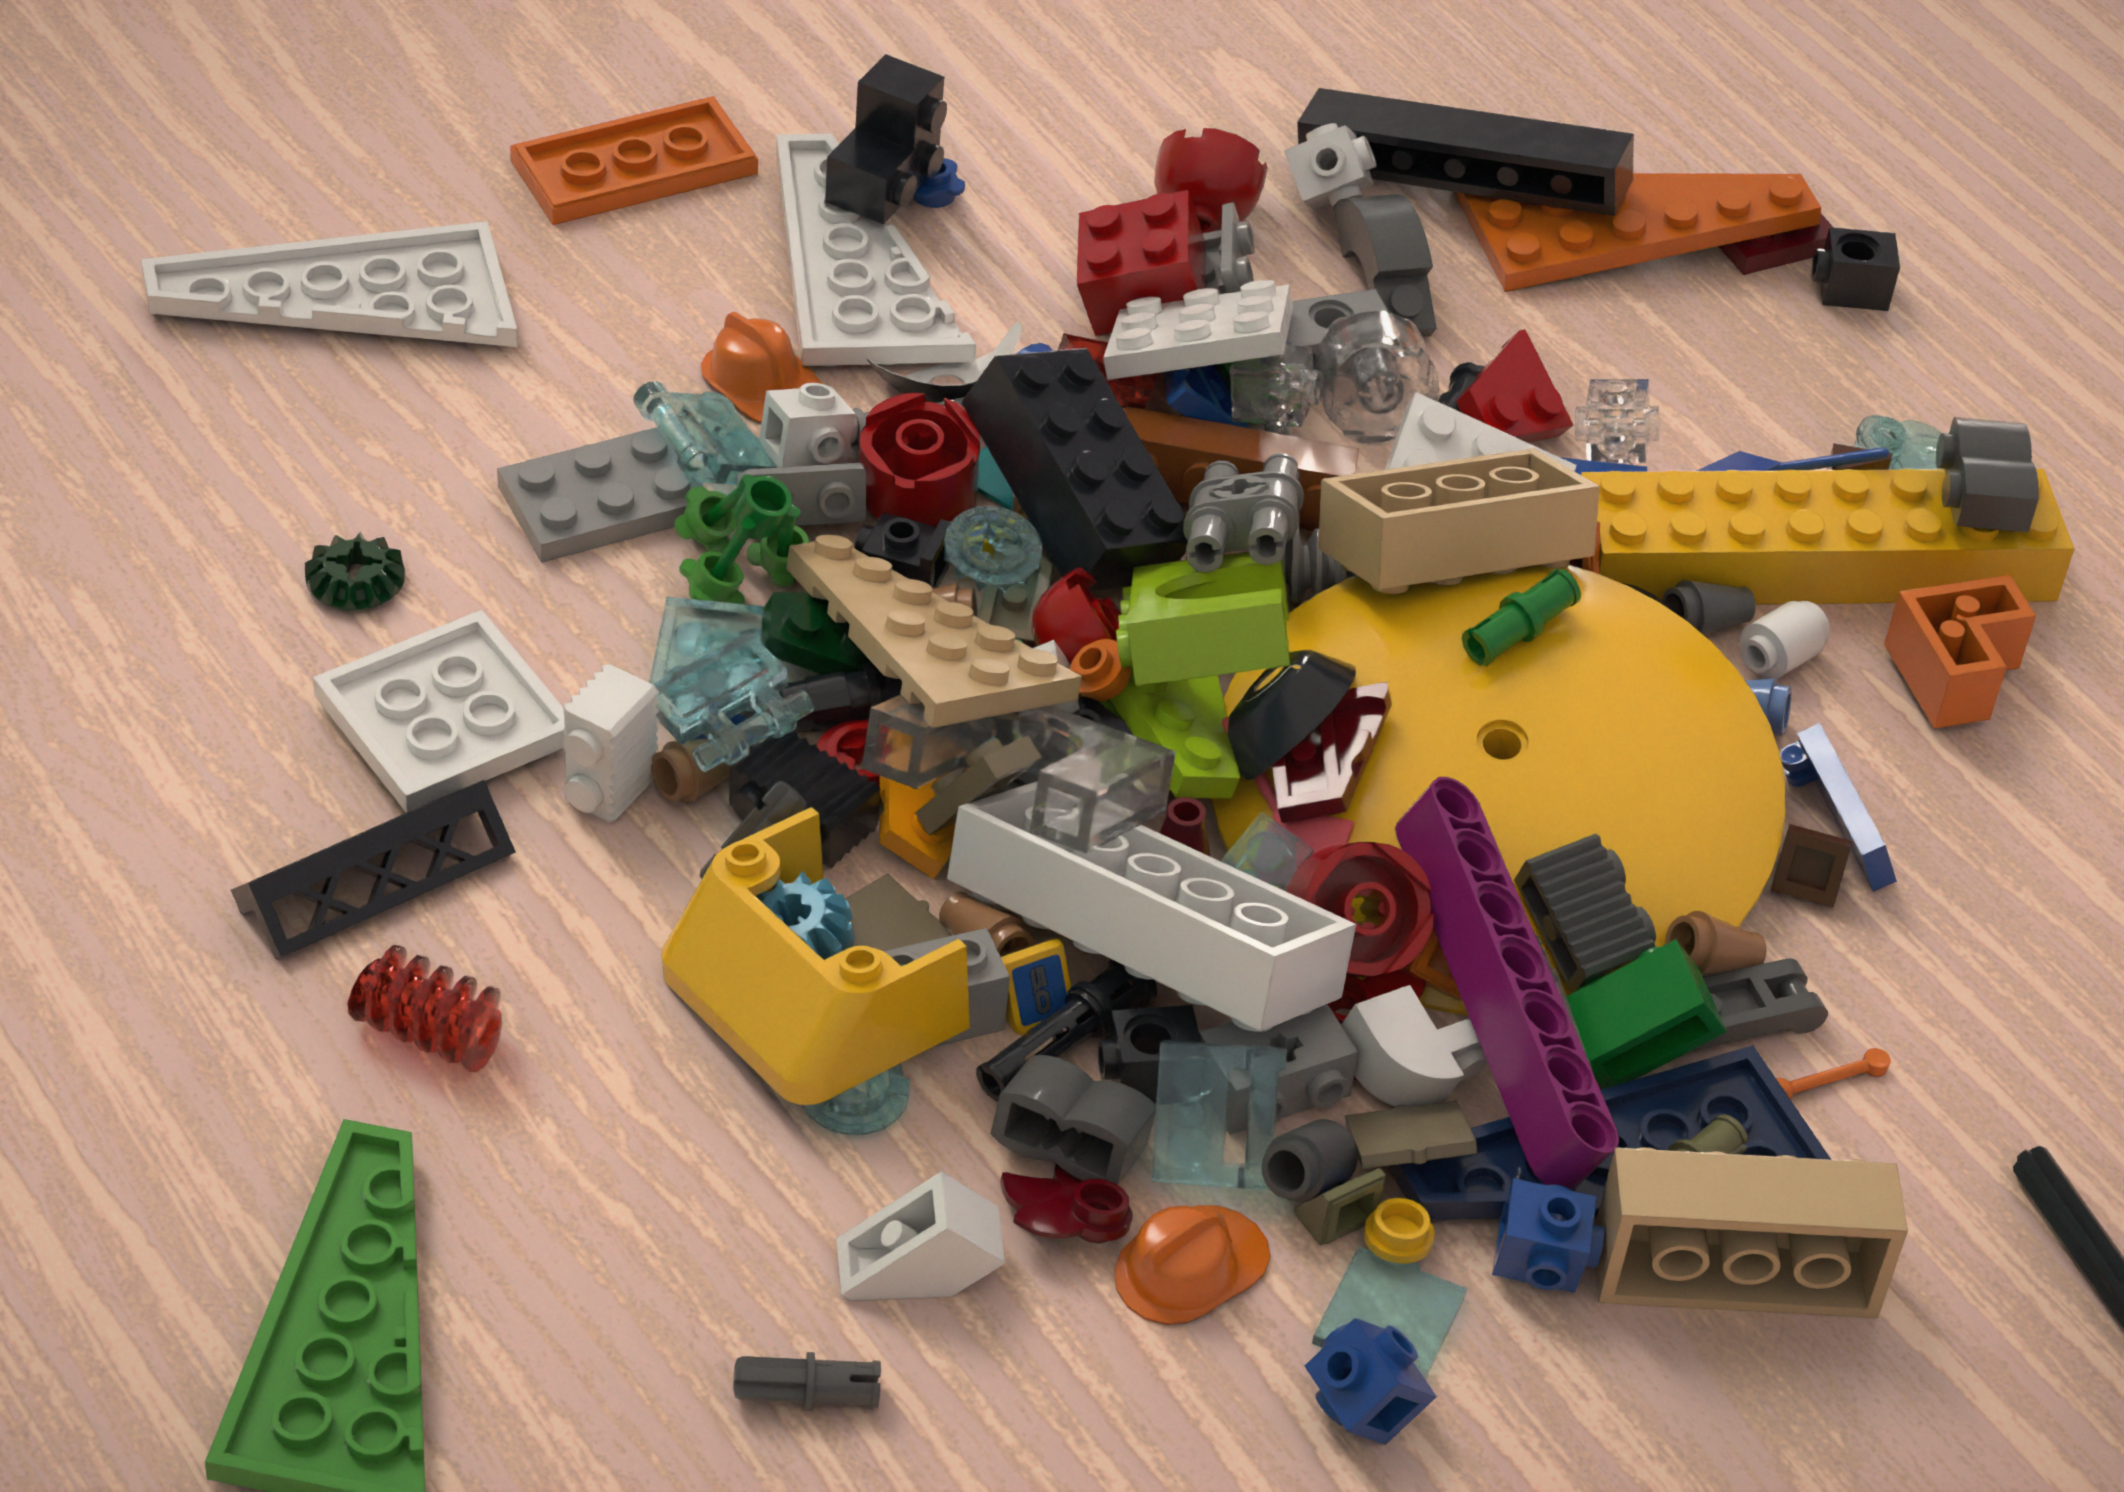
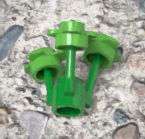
[674,474,810,610]

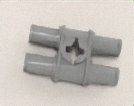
[1183,453,1304,572]

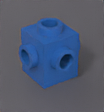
[1492,1178,1605,1293]
[1304,1318,1437,1445]

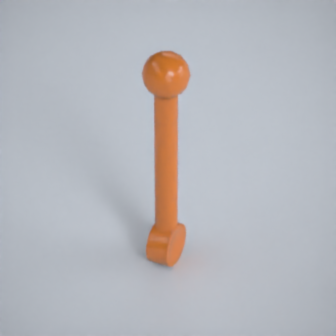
[1776,1048,1891,1099]

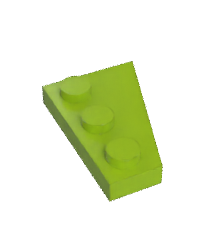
[1110,667,1240,799]

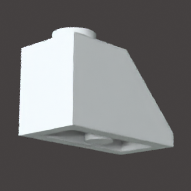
[836,1171,1005,1301]

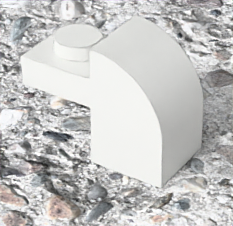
[1341,985,1488,1107]

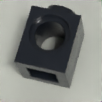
[1811,227,1900,311]
[1098,1005,1205,1104]

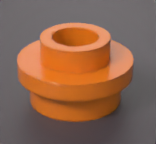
[1069,639,1131,701]

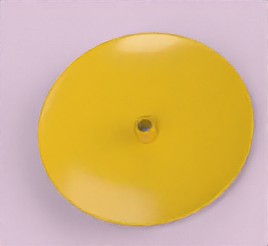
[1211,565,1786,1016]

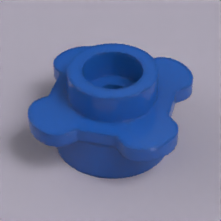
[913,158,965,208]

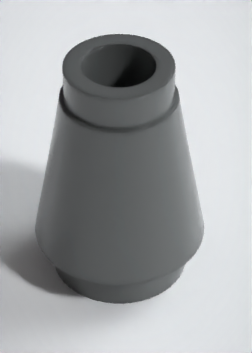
[1661,580,1756,636]

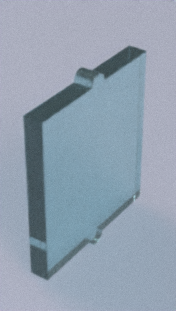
[1312,1246,1467,1380]

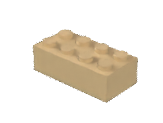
[1318,448,1600,594]
[1595,1147,1908,1318]

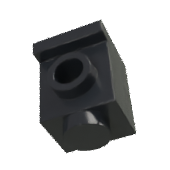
[854,512,952,589]

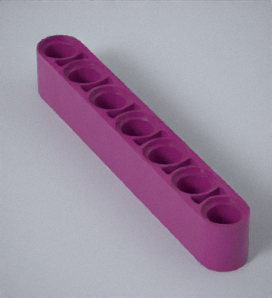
[1395,777,1619,1191]

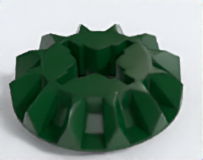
[305,532,405,610]

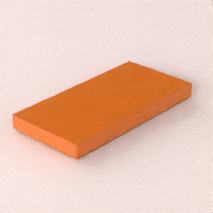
[510,96,759,225]

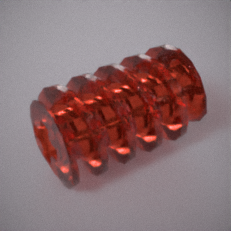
[347,945,502,1072]

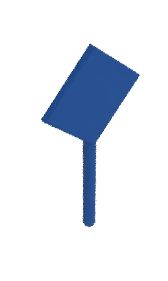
[1696,447,1889,471]

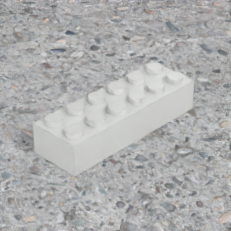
[947,779,1356,1032]

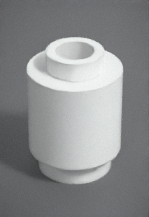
[1740,601,1830,679]

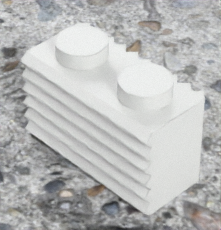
[563,664,659,823]

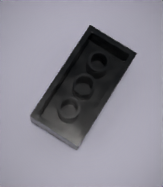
[962,348,1188,591]

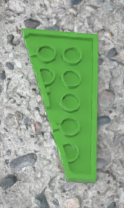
[205,1119,425,1492]

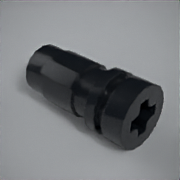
[778,662,914,733]

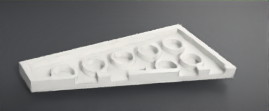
[141,221,518,347]

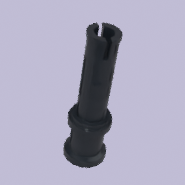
[976,959,1158,1102]

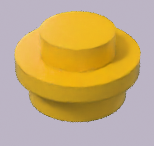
[1363,1198,1435,1264]

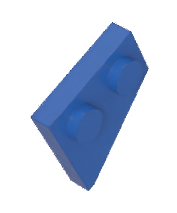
[1165,364,1250,428]

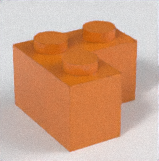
[1884,575,2036,729]

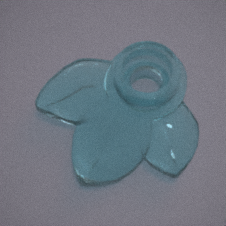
[1854,415,1942,470]

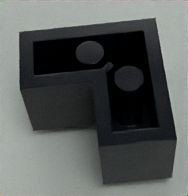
[825,54,947,225]

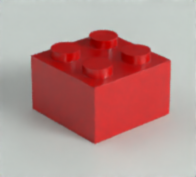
[1077,190,1206,336]

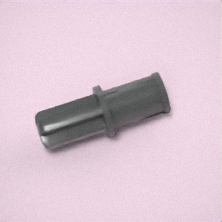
[733,1352,881,1411]

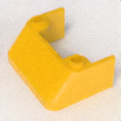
[661,807,970,1105]

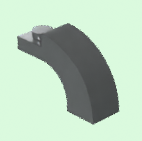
[1334,194,1437,339]

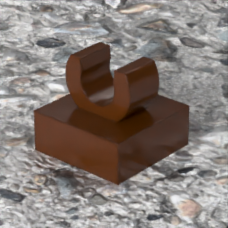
[1771,824,1852,908]

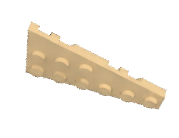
[786,535,1082,728]

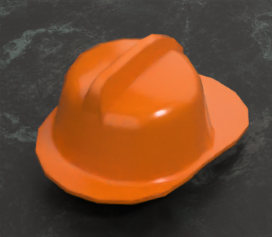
[701,312,822,423]
[1114,1205,1270,1325]

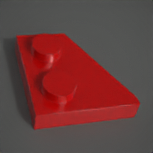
[1456,329,1574,443]

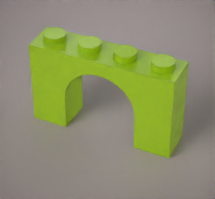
[1116,552,1290,686]

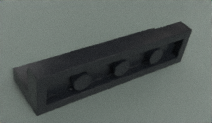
[230,780,516,959]

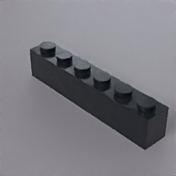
[1297,88,1634,216]

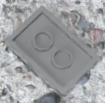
[497,425,704,563]

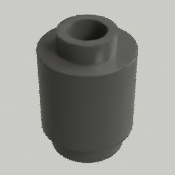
[1262,1119,1358,1202]

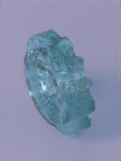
[944,506,1042,594]
[802,1063,910,1135]

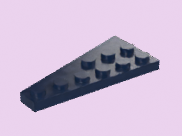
[1388,1045,1831,1220]

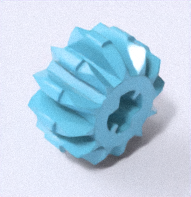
[756,871,855,960]

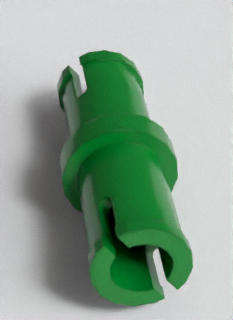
[1462,568,1581,666]

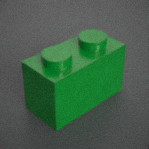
[1562,939,1727,1089]

